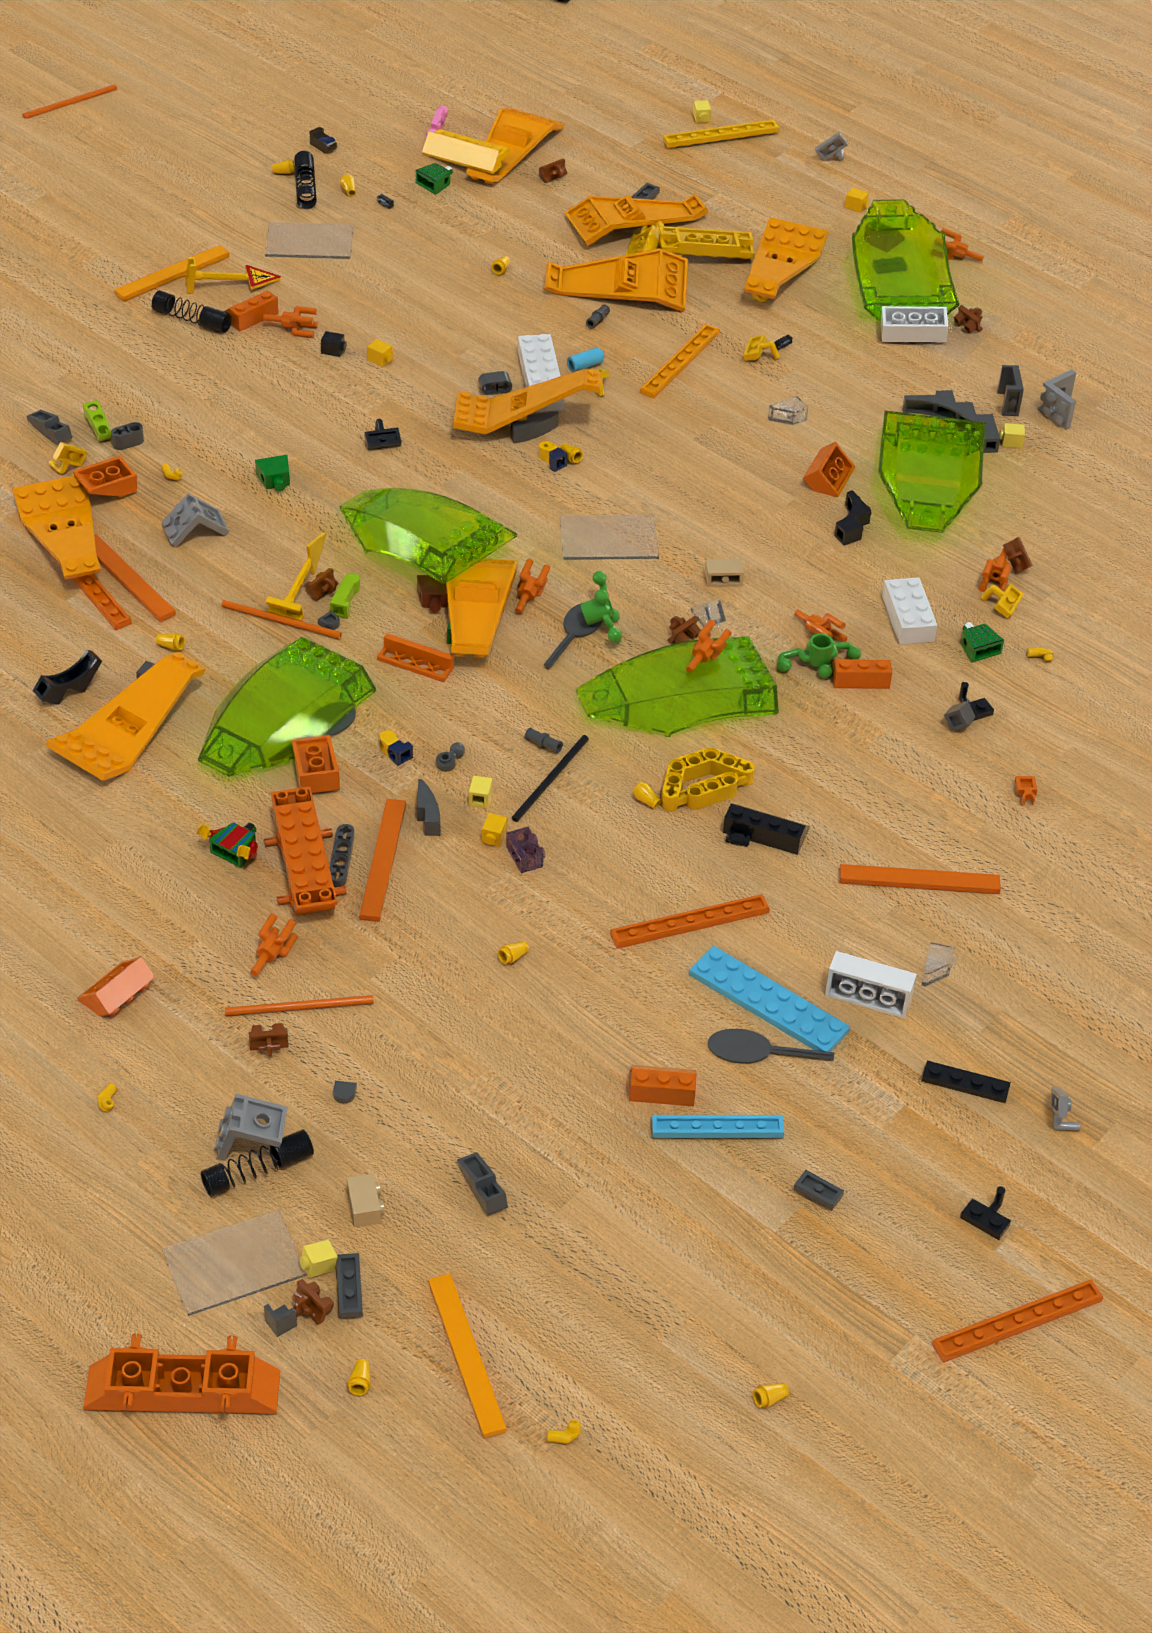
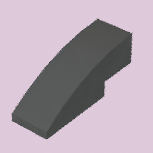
[27,409,73,445]
[510,411,559,444]
[417,779,441,836]
[457,1152,508,1215]

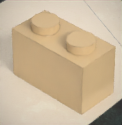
[705,558,744,587]
[347,1174,385,1227]

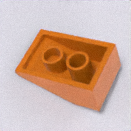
[73,456,137,497]
[291,735,340,793]

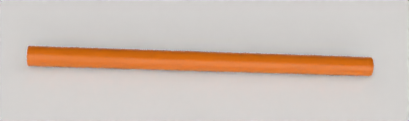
[22,84,117,119]
[221,600,342,639]
[225,995,374,1016]

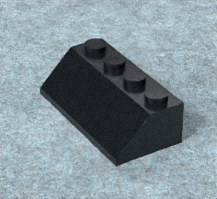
[723,803,810,855]

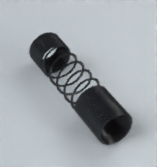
[294,151,317,209]
[151,290,232,333]
[201,1129,314,1197]

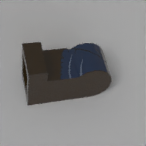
[309,127,337,153]

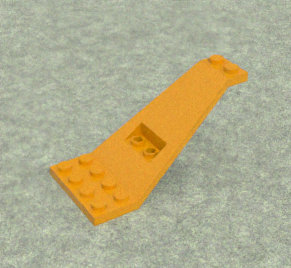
[466,108,565,184]
[564,194,709,246]
[744,217,829,299]
[544,249,688,312]
[452,369,601,435]
[12,476,101,580]
[444,556,518,658]
[46,652,205,781]

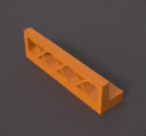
[377,633,454,682]

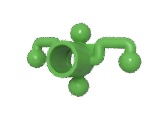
[581,571,622,644]
[777,633,861,679]

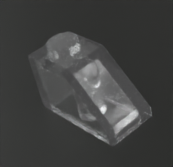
[768,396,808,425]
[690,600,726,629]
[921,942,957,987]

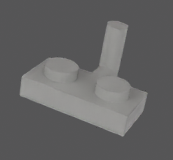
[815,132,848,161]
[1050,1087,1080,1131]

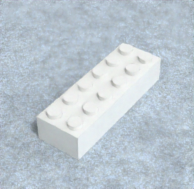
[518,334,565,412]

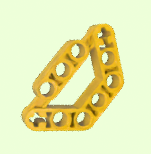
[661,747,755,811]

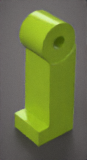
[83,400,112,442]
[330,573,360,619]

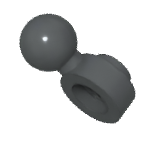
[436,742,465,772]

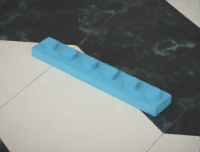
[652,1115,784,1138]

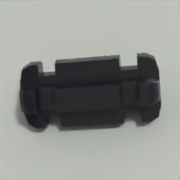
[377,194,394,209]
[775,334,793,350]
[726,831,750,847]

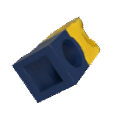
[539,441,567,472]
[380,730,413,766]

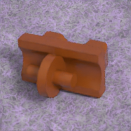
[539,158,568,182]
[954,305,983,333]
[1003,537,1033,574]
[304,568,338,601]
[667,616,701,648]
[249,1023,289,1057]
[292,1279,334,1325]

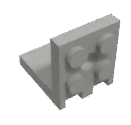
[1038,369,1076,430]
[161,493,229,547]
[214,1094,287,1161]

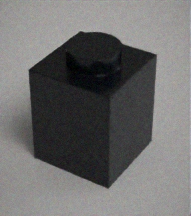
[321,331,347,357]

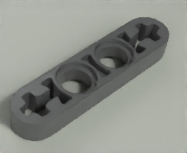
[329,824,355,887]

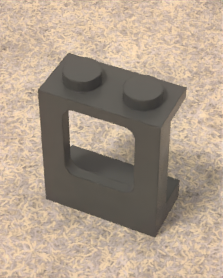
[997,365,1024,416]

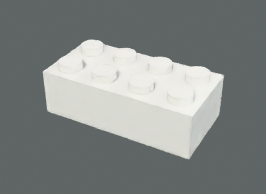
[881,306,948,343]
[882,577,938,645]
[825,951,917,1019]

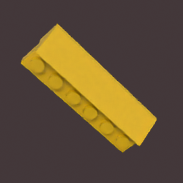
[422,129,510,174]
[625,221,664,255]
[659,226,755,259]

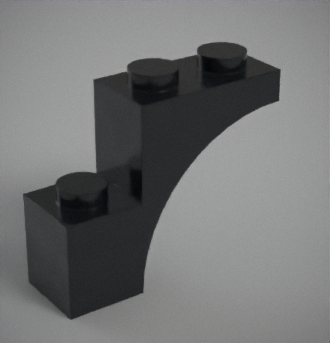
[834,490,872,546]
[32,650,102,704]

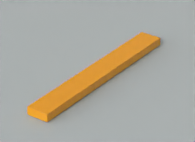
[114,245,230,301]
[640,324,720,399]
[428,1273,507,1439]

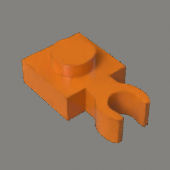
[1015,776,1037,805]

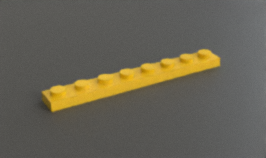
[663,119,779,148]

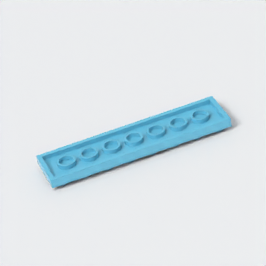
[689,945,850,1052]

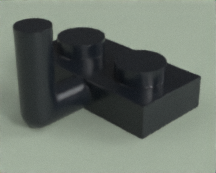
[364,418,402,450]
[959,682,994,721]
[960,1186,1011,1240]

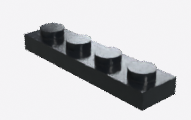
[921,1060,1011,1103]

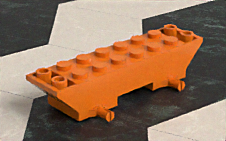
[264,786,347,915]
[83,1333,280,1414]

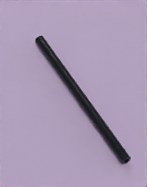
[512,735,589,822]

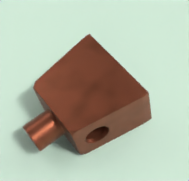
[417,575,448,612]

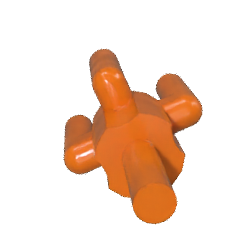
[932,227,984,262]
[263,306,318,338]
[979,548,1011,592]
[515,559,550,614]
[794,609,847,642]
[686,619,731,673]
[250,913,298,976]

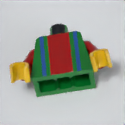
[196,823,258,868]

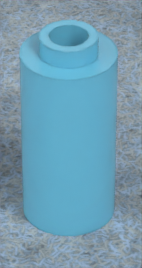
[567,347,605,373]

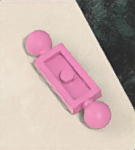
[426,105,448,137]

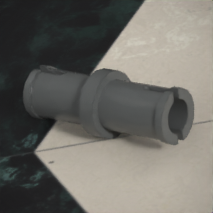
[586,304,610,328]
[525,728,563,753]

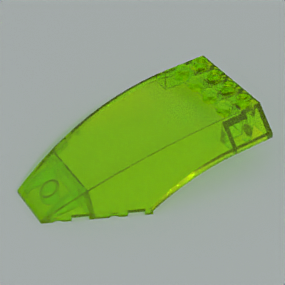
[852,199,959,321]
[878,411,986,533]
[339,488,517,584]
[576,636,779,738]
[198,637,376,777]

